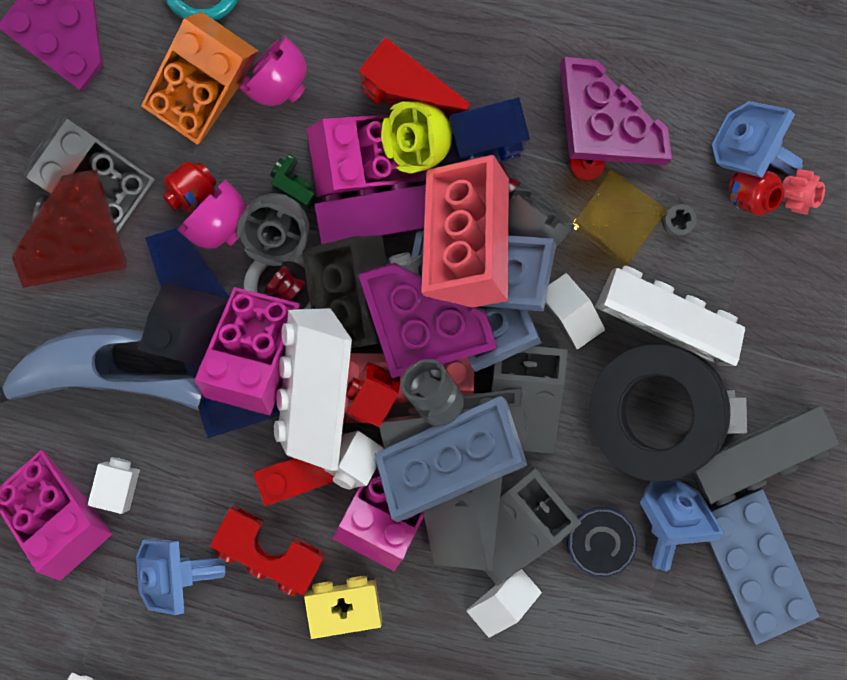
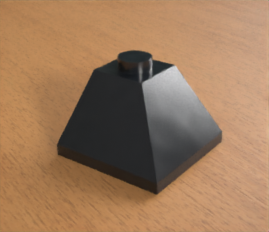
[139,283,229,365]

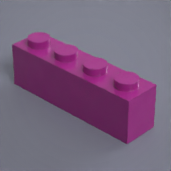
[314,179,426,248]

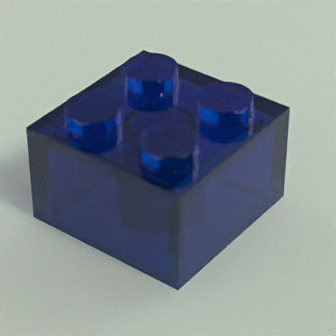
[449,97,530,163]

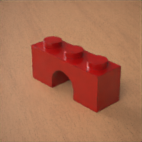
[210,505,326,596]

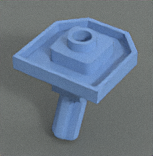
[712,101,803,178]
[640,479,724,571]
[136,538,226,615]

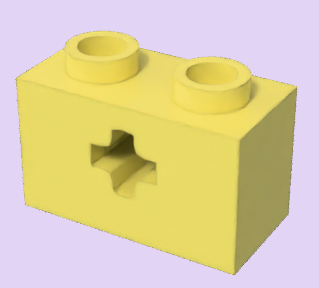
[304,576,382,639]

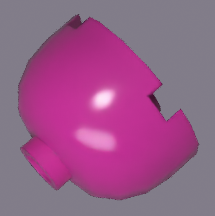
[239,35,307,107]
[177,179,246,249]

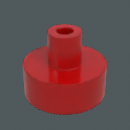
[569,159,605,182]

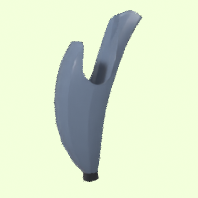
[0,327,205,411]

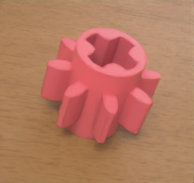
[782,169,825,215]

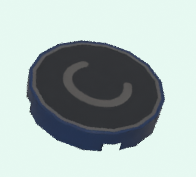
[567,507,637,577]

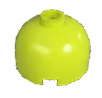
[381,100,452,174]

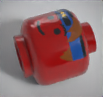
[162,161,217,214]
[729,170,784,216]

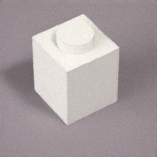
[324,431,384,489]
[88,457,140,514]

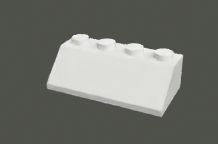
[595,265,745,366]
[274,308,352,471]

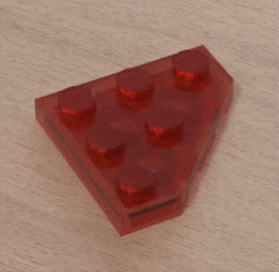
[12,169,127,288]

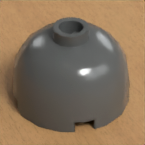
[508,187,575,247]
[236,193,309,266]

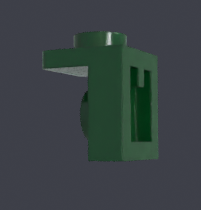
[270,154,317,209]

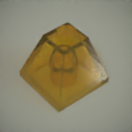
[572,169,667,266]

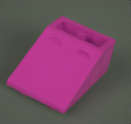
[306,115,426,197]
[194,287,300,415]
[332,442,424,571]
[0,450,113,581]

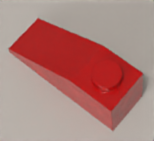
[253,457,334,506]

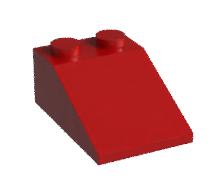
[359,37,471,122]

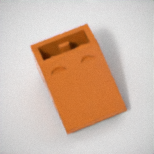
[141,12,259,145]

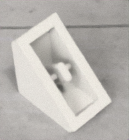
[545,273,605,350]
[466,569,542,638]

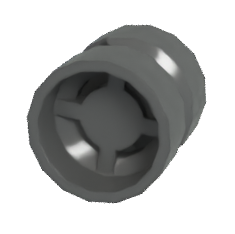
[401,359,464,426]

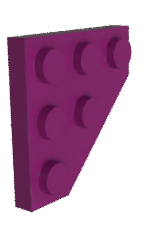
[0,0,104,92]
[559,57,672,165]
[358,262,497,378]

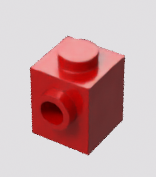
[346,362,400,427]

